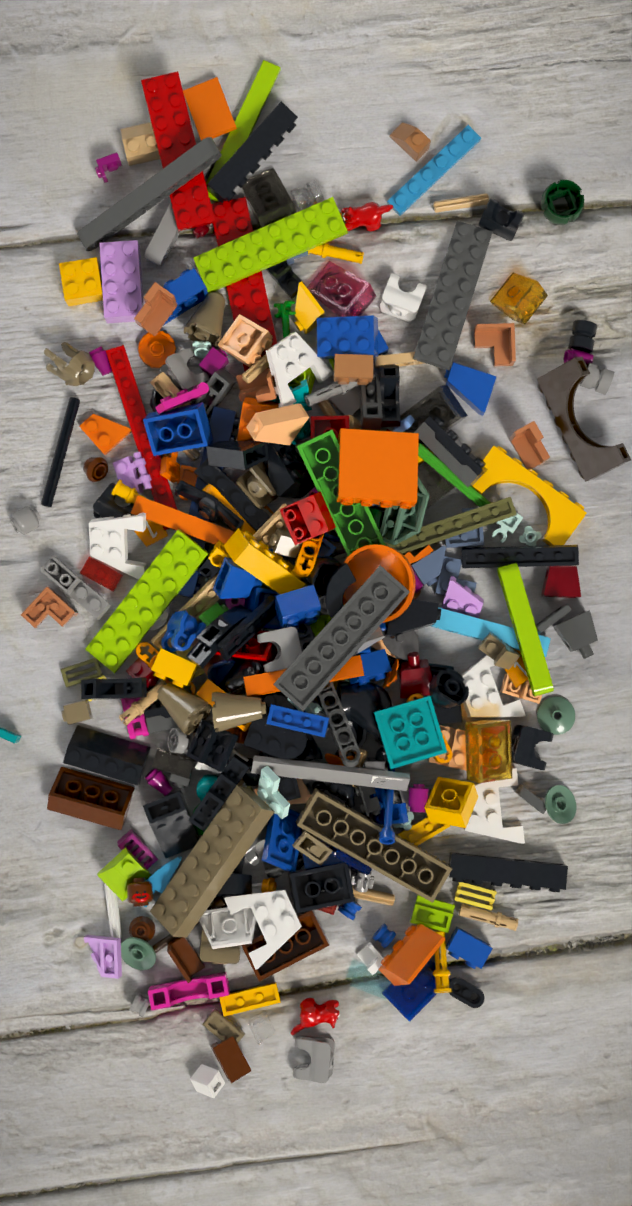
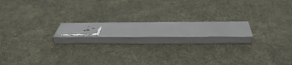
[251,755,410,791]

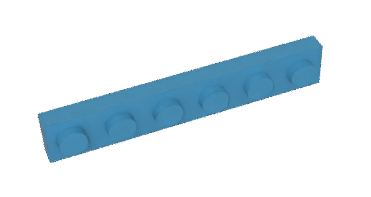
[387,125,481,216]

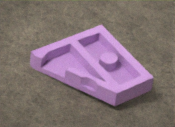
[442,576,484,618]
[84,935,122,979]

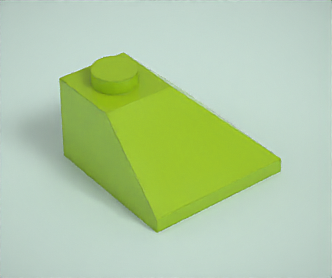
[97,847,152,901]

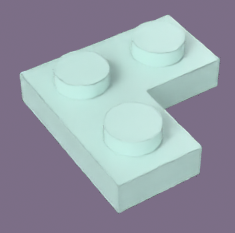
[257,766,290,819]

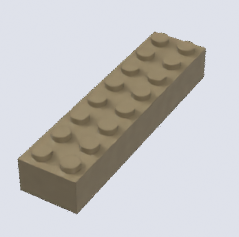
[150,785,275,938]
[296,788,452,903]

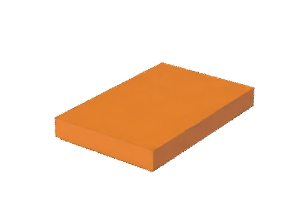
[183,77,237,141]

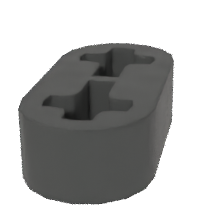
[514,784,546,814]

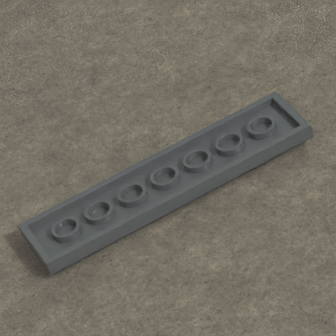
[413,220,493,370]
[273,565,410,711]

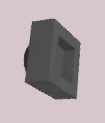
[169,772,191,789]

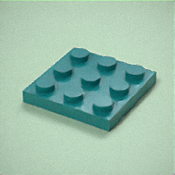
[373,696,447,769]

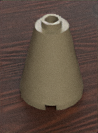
[184,291,225,347]
[157,683,212,735]
[212,692,266,732]

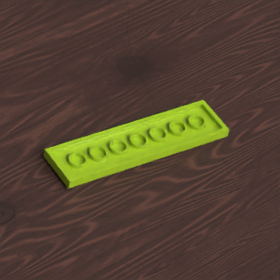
[193,197,348,293]
[85,529,209,673]

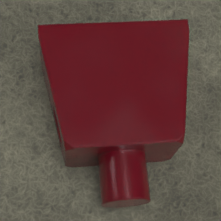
[541,566,581,598]
[399,652,433,699]

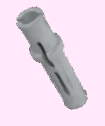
[304,381,360,407]

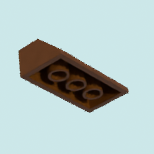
[47,767,135,831]
[242,910,330,981]

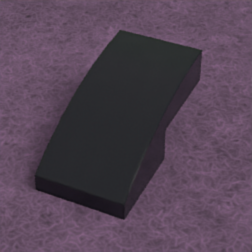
[266,261,306,299]

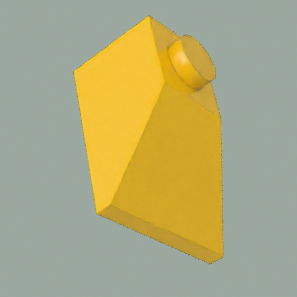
[294,281,324,334]

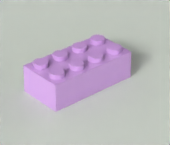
[99,240,144,324]

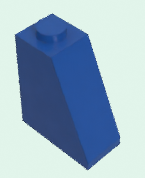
[444,362,497,416]

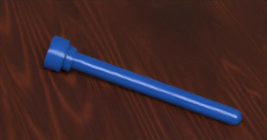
[379,763,395,845]

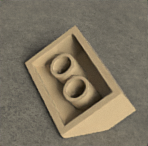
[120,122,160,166]

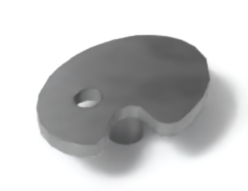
[382,622,419,660]

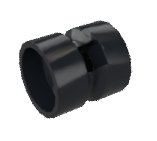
[568,320,598,353]

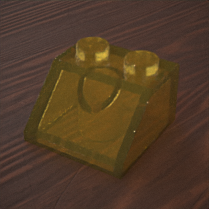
[490,273,548,325]

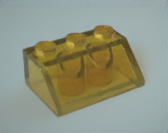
[465,720,512,783]

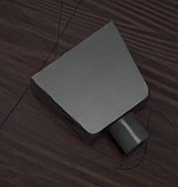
[553,610,598,659]

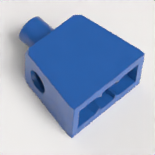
[213,557,262,599]

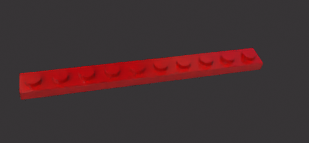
[106,345,178,531]

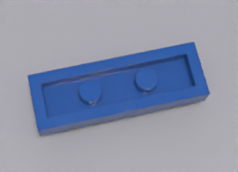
[266,704,330,738]

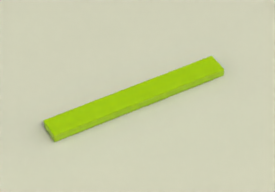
[206,60,281,203]

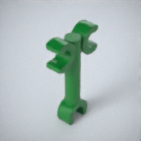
[274,301,296,339]

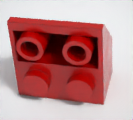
[279,491,336,545]

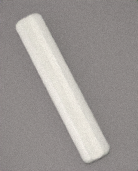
[104,884,122,938]

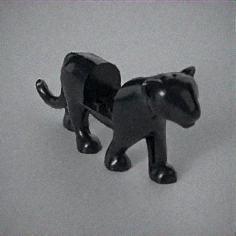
[224,660,393,760]

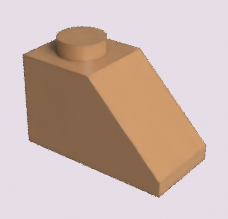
[389,122,431,162]

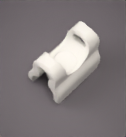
[380,273,427,322]

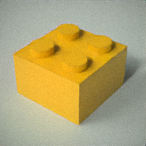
[59,257,103,306]
[151,648,199,688]
[425,777,478,828]

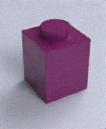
[199,347,229,377]

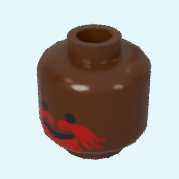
[127,877,153,907]

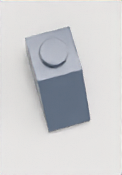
[411,545,446,587]

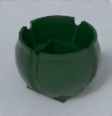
[541,180,585,225]

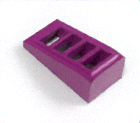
[117,829,158,869]

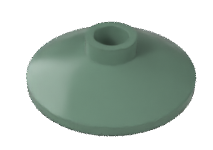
[537,696,575,735]
[545,785,577,824]
[121,937,156,970]

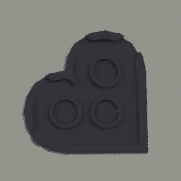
[244,694,308,760]

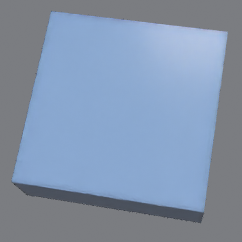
[392,415,415,432]

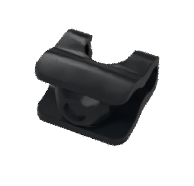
[478,198,525,241]
[93,483,134,530]
[507,725,554,770]

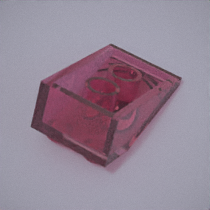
[307,261,377,317]

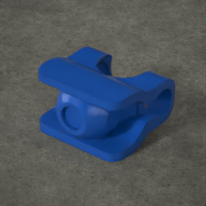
[161,610,206,652]

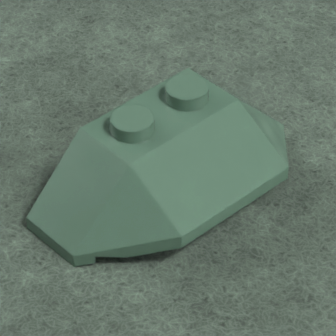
[380,477,430,545]

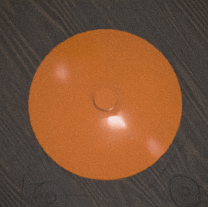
[343,544,416,623]

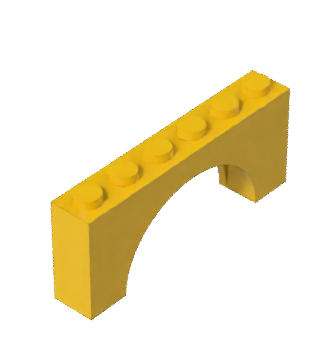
[472,446,587,545]

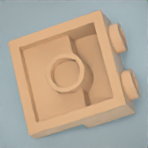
[218,314,273,367]
[428,725,478,771]

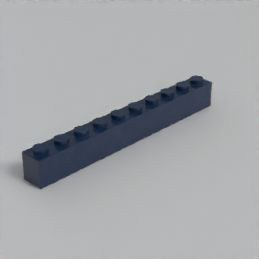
[178,406,240,598]

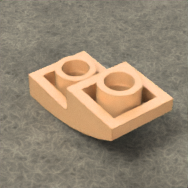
[500,674,542,704]

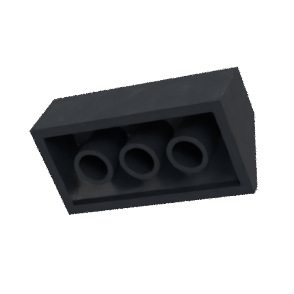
[63,725,151,785]

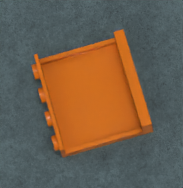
[336,428,419,509]

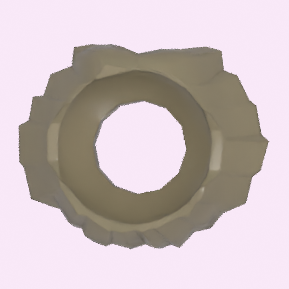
[44,342,95,386]

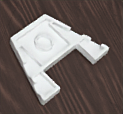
[266,332,334,408]
[89,513,147,580]
[462,655,526,718]
[464,768,525,844]
[199,883,262,949]
[224,890,302,969]

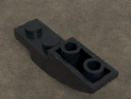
[186,604,252,669]

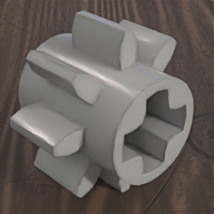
[351,868,375,892]

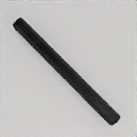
[41,397,80,507]

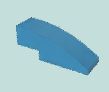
[144,856,183,907]

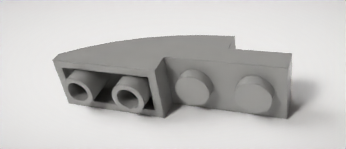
[40,555,111,620]

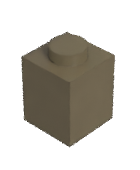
[270,528,302,558]
[61,700,93,725]

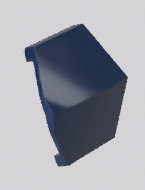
[207,658,246,692]

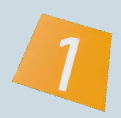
[134,520,168,547]
[505,653,528,688]

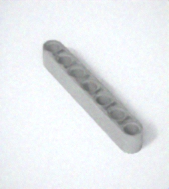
[144,162,216,267]

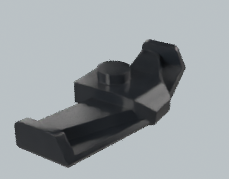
[174,480,244,531]

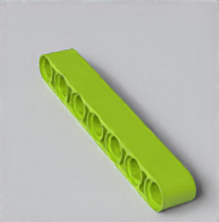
[497,563,554,697]

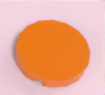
[138,331,176,369]

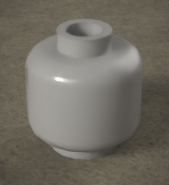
[11,506,41,535]

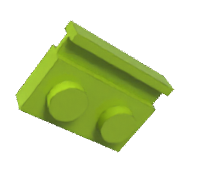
[410,894,455,933]

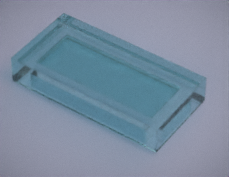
[350,966,392,999]

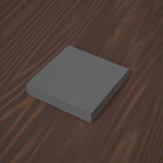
[536,604,572,634]

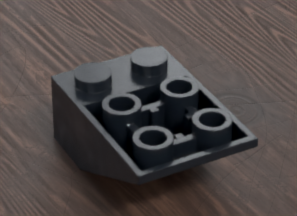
[267,442,315,499]
[143,790,200,859]

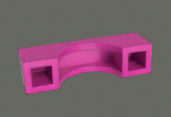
[148,971,230,1010]

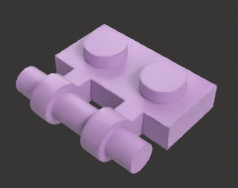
[113,452,152,494]

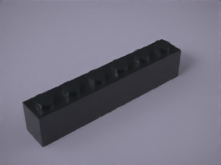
[207,101,298,204]
[449,852,568,892]

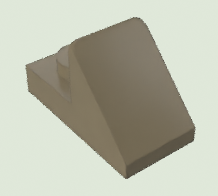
[478,632,521,670]
[292,830,333,866]

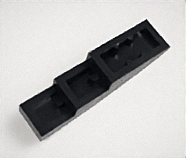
[188,754,251,832]

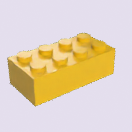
[224,528,306,594]

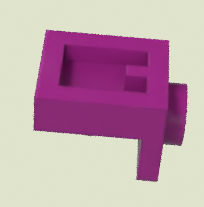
[95,153,122,183]

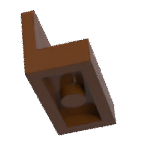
[167,937,205,983]
[210,1036,251,1084]

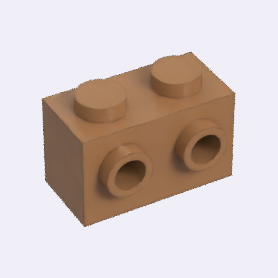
[333,354,374,385]

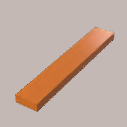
[131,495,235,545]
[243,655,364,697]

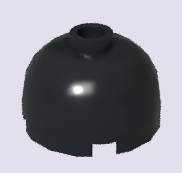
[307,556,342,596]
[429,669,469,709]

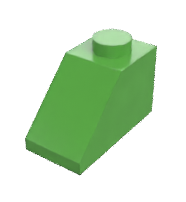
[199,603,229,626]

